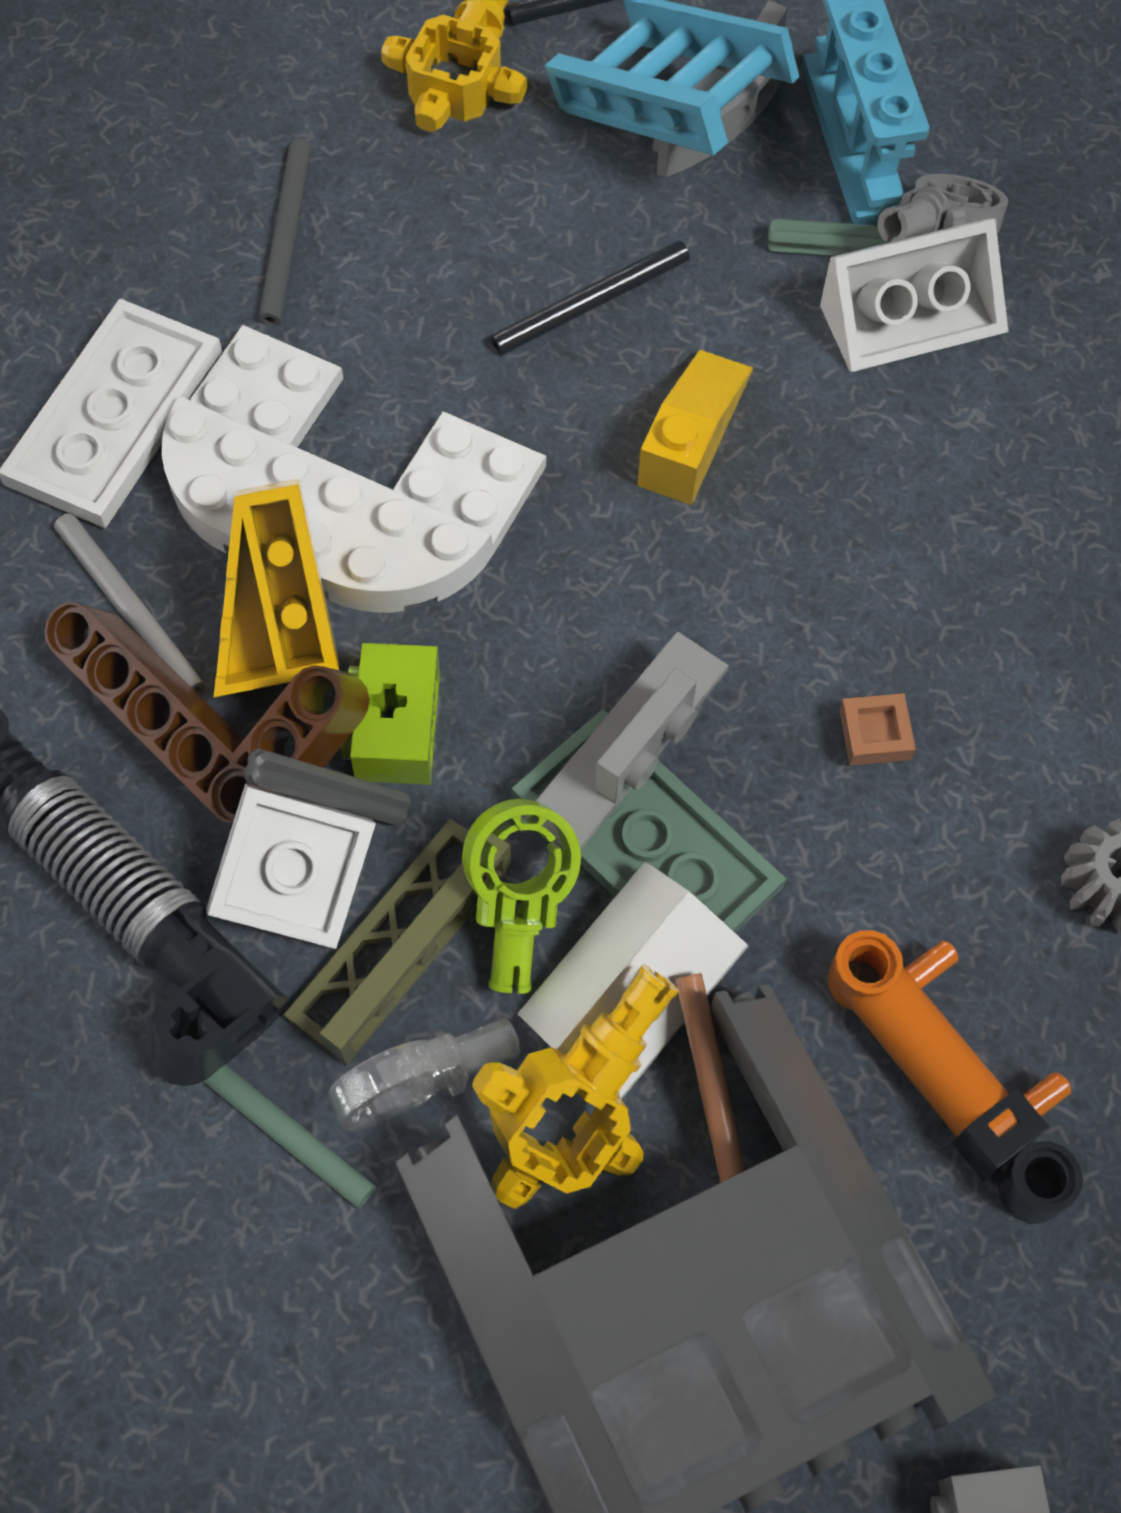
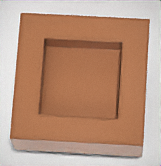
[839,693,916,766]

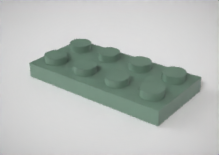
[511,709,787,933]

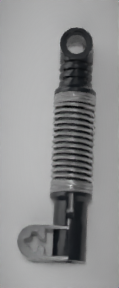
[0,709,287,1086]

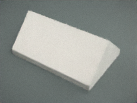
[820,218,1008,372]
[518,861,749,1099]

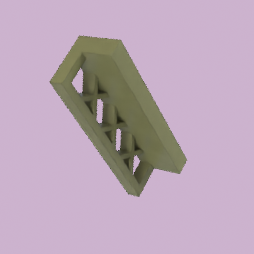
[284,818,511,1066]

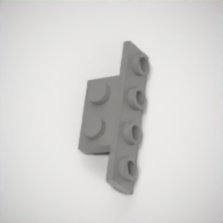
[524,631,729,851]

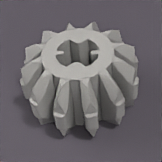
[1060,819,1121,934]

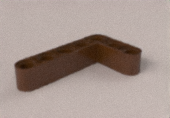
[44,602,370,824]

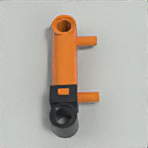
[827,930,1084,1224]

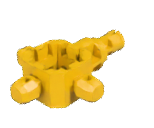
[381,0,527,133]
[472,964,679,1209]

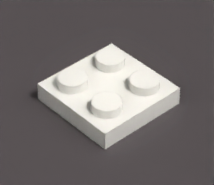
[206,783,376,949]

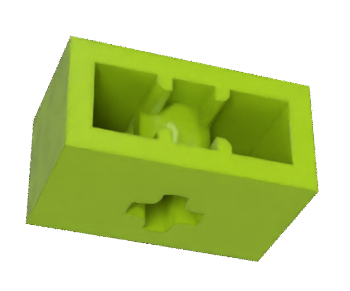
[341,643,440,785]

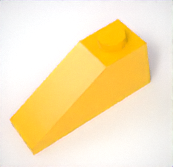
[637,350,753,505]

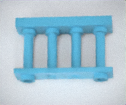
[544,0,799,156]

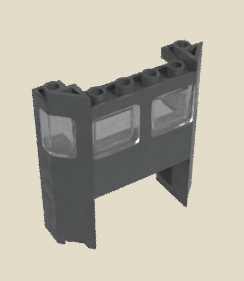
[396,984,997,1513]

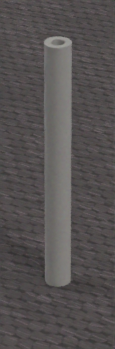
[54,513,206,693]

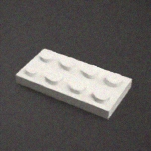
[0,298,222,529]

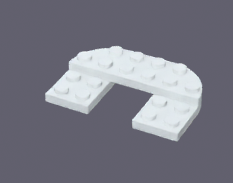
[162,325,546,613]

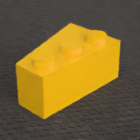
[213,478,339,698]

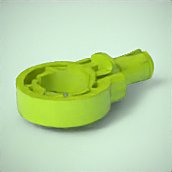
[462,799,581,994]

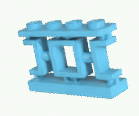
[801,0,930,225]

